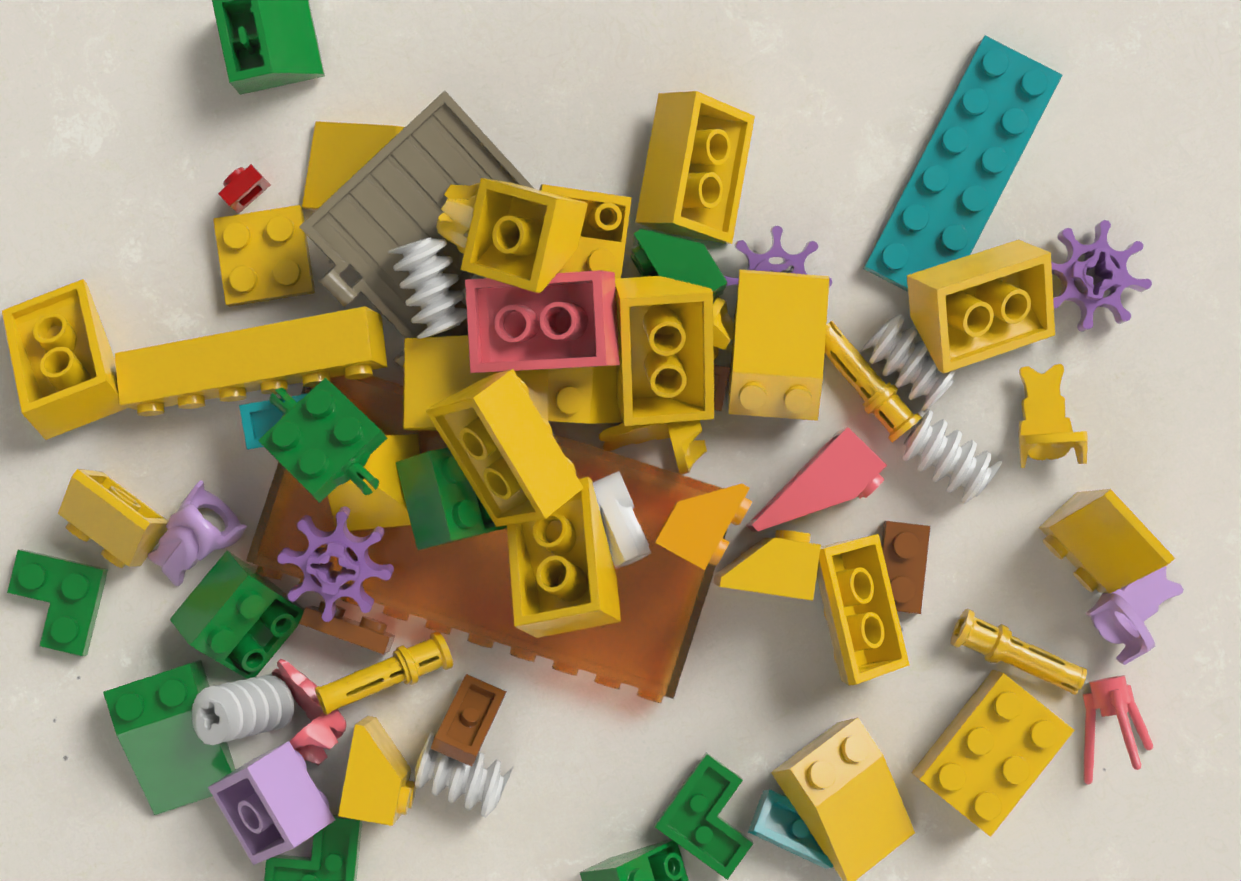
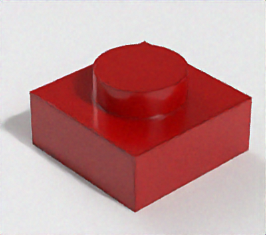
[218,164,271,214]

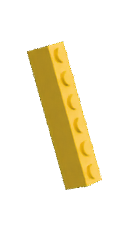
[115,306,387,416]

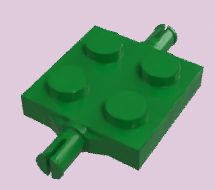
[258,377,388,503]

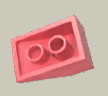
[465,270,620,373]
[746,427,887,532]

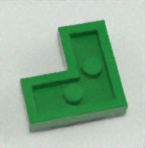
[7,549,108,656]
[654,752,754,880]
[264,815,362,881]

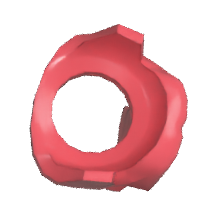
[272,659,346,766]

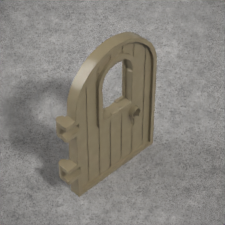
[299,91,535,369]

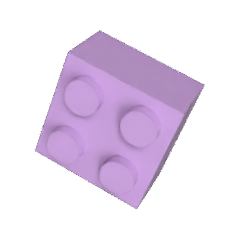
[208,741,335,865]

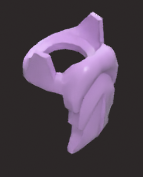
[148,480,247,586]
[1086,566,1184,665]

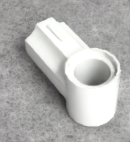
[593,471,651,569]

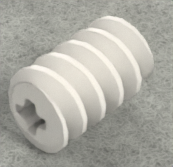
[388,237,467,339]
[859,314,956,412]
[903,409,1002,504]
[192,675,294,745]
[414,731,513,818]

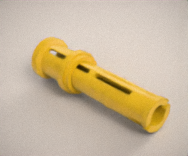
[825,320,923,443]
[950,608,1087,695]
[315,631,453,715]

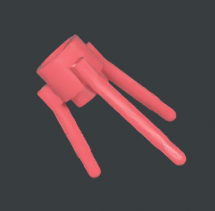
[1083,675,1153,785]

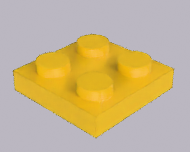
[213,205,315,307]

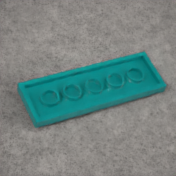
[863,35,1063,292]

